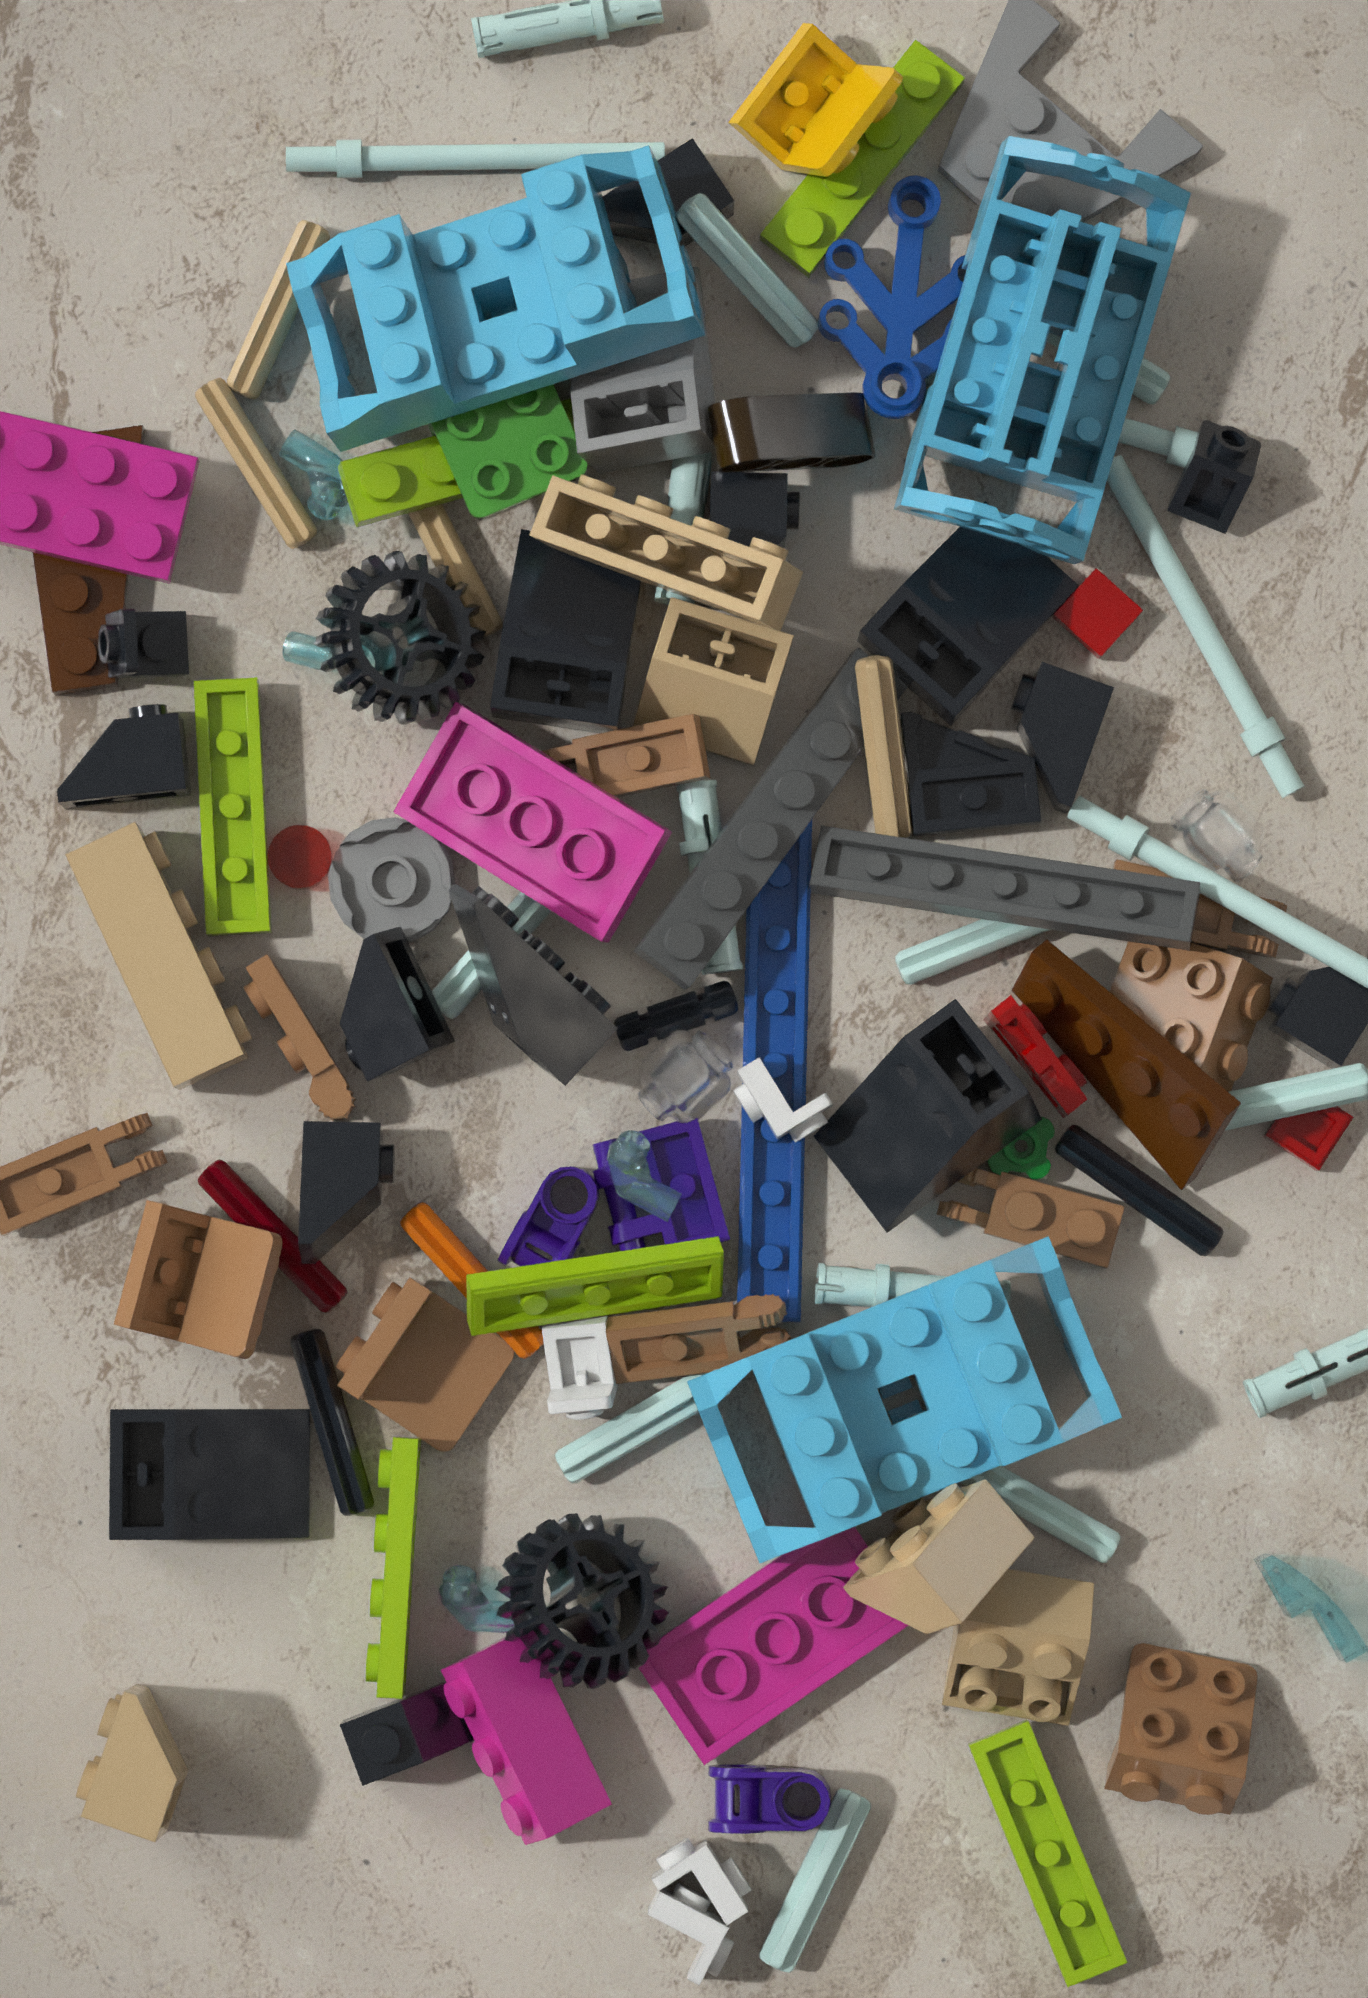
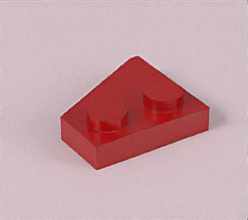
[983,995,1088,1118]

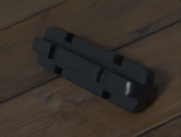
[614,981,738,1051]

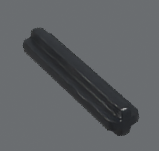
[1055,1125,1224,1256]
[290,1329,374,1516]

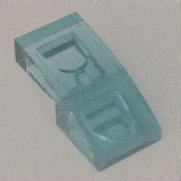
[1253,1553,1368,1663]

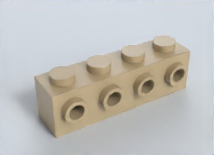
[529,474,803,632]
[65,822,253,1090]

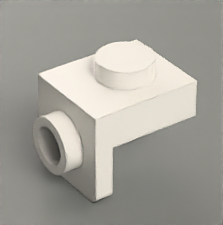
[733,1057,833,1143]
[542,1315,618,1420]
[652,1838,752,1926]
[648,1883,734,1985]

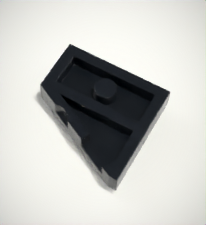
[901,712,1041,837]

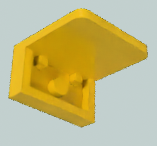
[728,23,903,177]

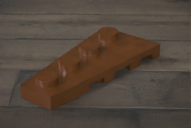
[32,425,145,695]
[1012,939,1241,1191]

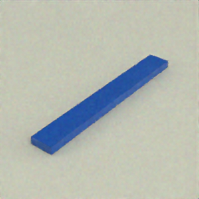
[737,820,812,1322]

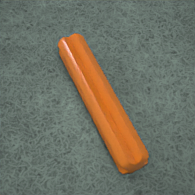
[400,1202,544,1359]

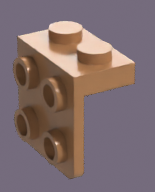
[1109,941,1273,1092]
[113,1200,282,1359]
[336,1277,514,1452]
[1104,1643,1258,1815]

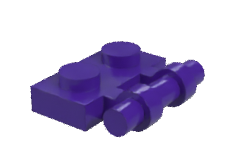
[592,1116,730,1251]

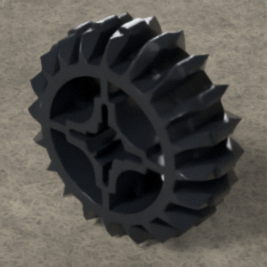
[314,551,487,725]
[495,1513,669,1689]

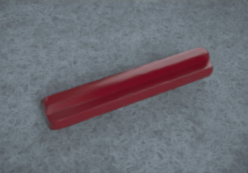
[198,1159,348,1313]

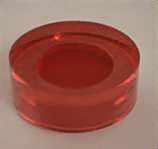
[268,825,333,890]

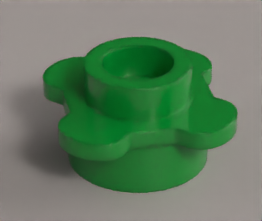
[987,1117,1055,1180]

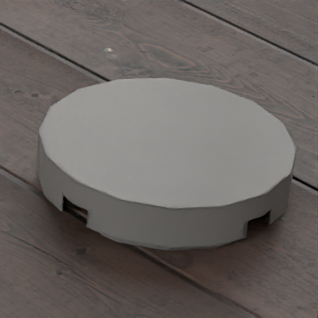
[328,817,455,943]

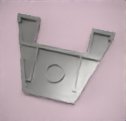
[938,0,1203,223]

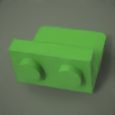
[427,384,587,519]

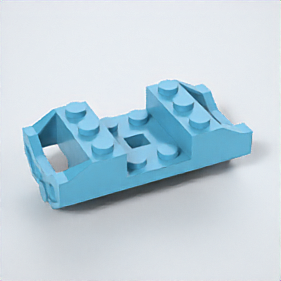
[894,136,1191,565]
[286,145,705,452]
[687,1236,1122,1563]

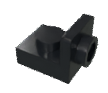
[1167,420,1261,534]
[98,609,189,678]

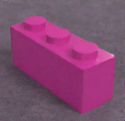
[441,1637,612,1845]

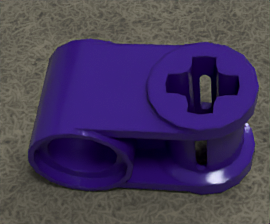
[497,1166,600,1266]
[708,1764,831,1834]

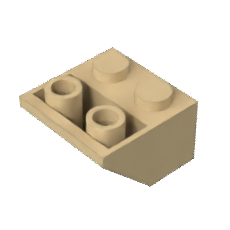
[633,597,794,766]
[843,1479,1035,1634]
[942,1569,1094,1726]
[76,1684,188,1842]

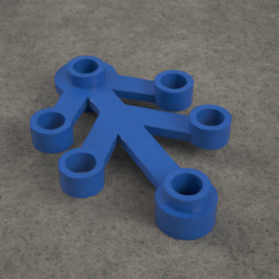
[818,175,965,419]

